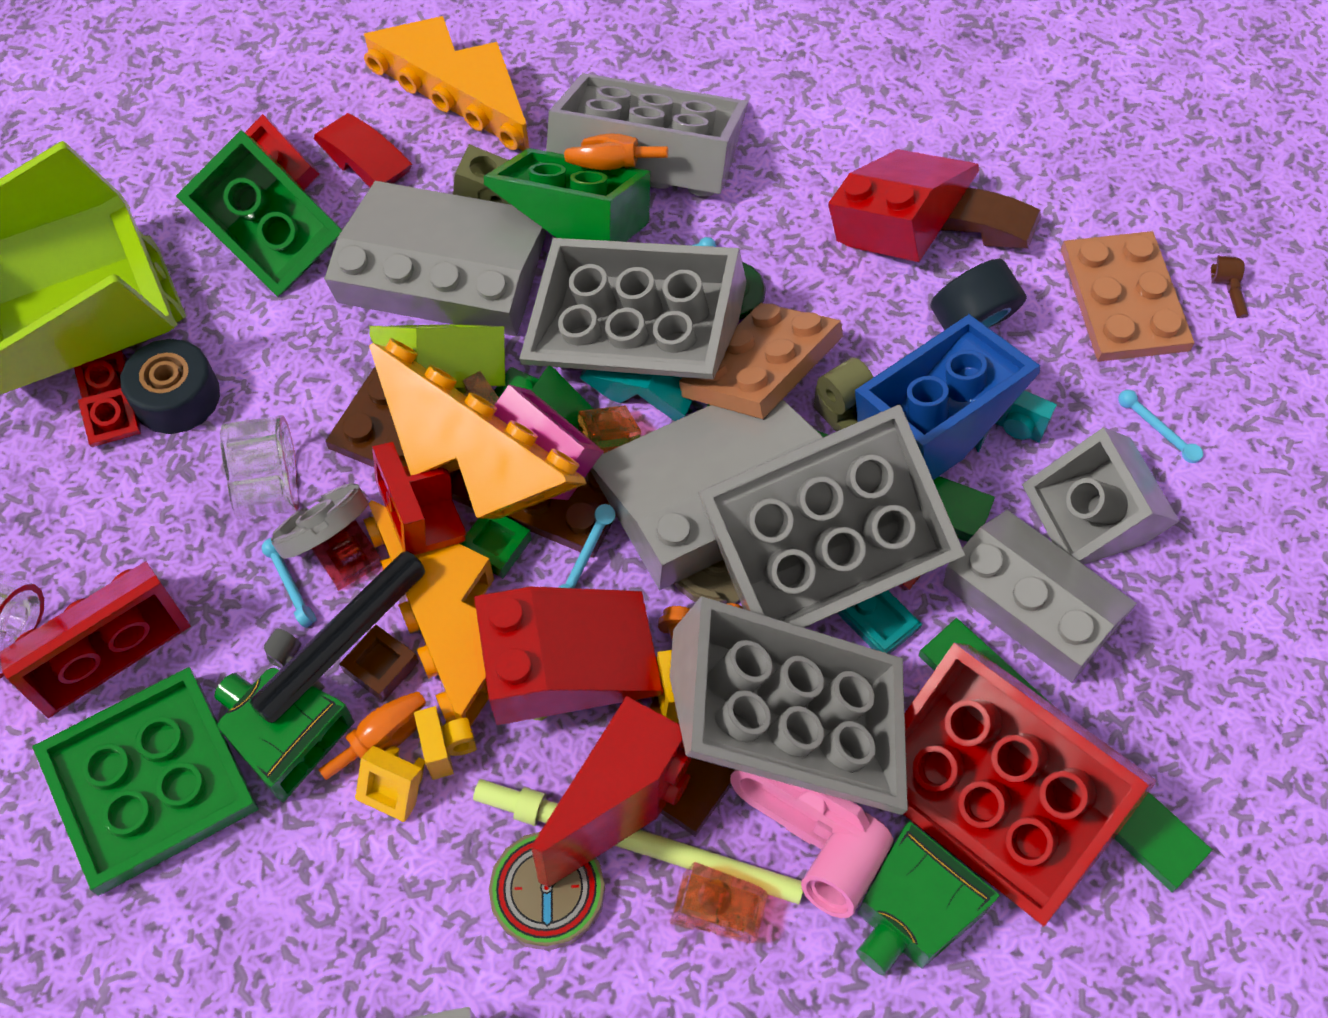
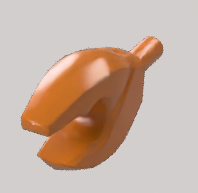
[564,133,669,170]
[318,691,426,780]

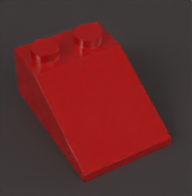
[828,149,979,262]
[474,586,663,726]
[531,696,692,888]

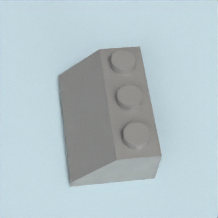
[943,510,1137,683]

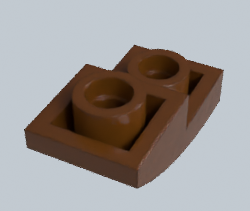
[941,187,1042,248]

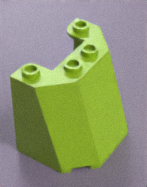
[0,141,186,395]

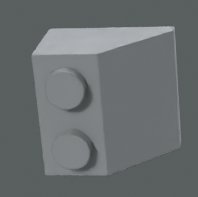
[1022,427,1180,565]

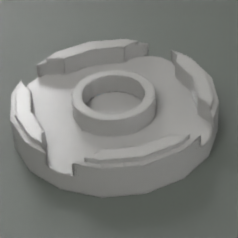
[271,483,369,559]

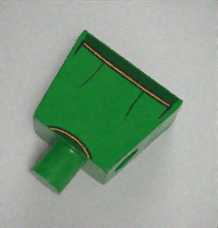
[214,668,355,803]
[856,821,1000,976]

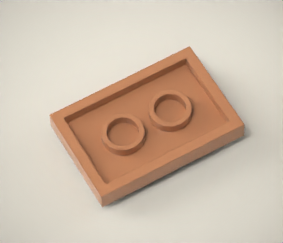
[1061,231,1195,362]
[679,303,843,419]

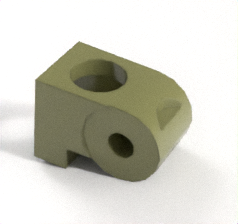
[453,144,511,205]
[813,357,874,432]

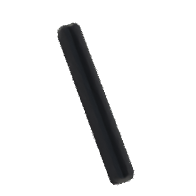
[250,551,425,723]

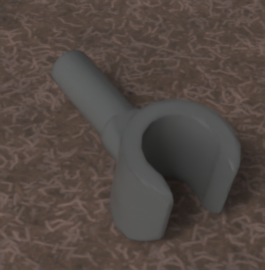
[264,628,325,691]

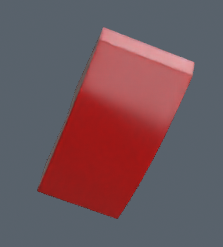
[313,113,412,188]
[74,350,141,447]

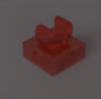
[312,520,382,591]

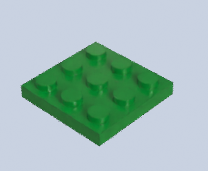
[32,667,259,896]

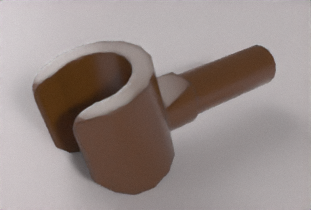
[1211,256,1249,318]

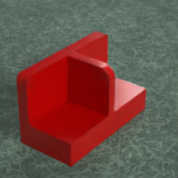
[372,441,466,555]

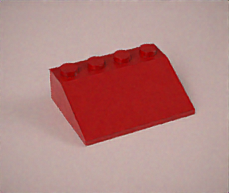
[903,643,1157,927]

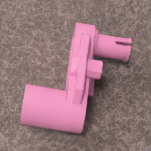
[730,769,894,918]

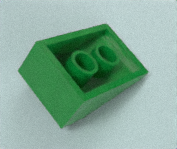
[176,130,342,297]
[484,148,651,242]

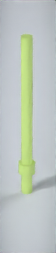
[473,779,803,905]

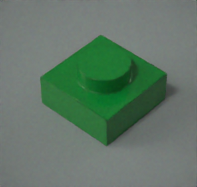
[459,516,532,579]

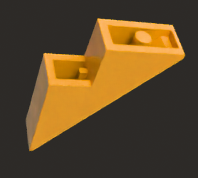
[364,16,529,151]
[369,338,586,519]
[363,500,494,727]

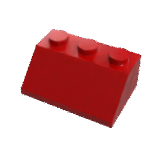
[0,561,191,718]

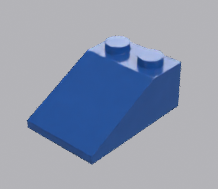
[855,314,1040,480]

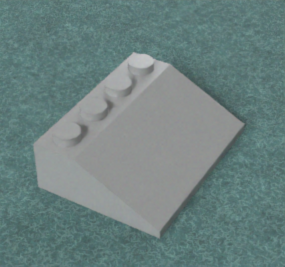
[546,73,748,196]
[324,181,547,336]
[519,238,747,379]
[590,399,823,591]
[698,404,965,628]
[670,596,908,815]

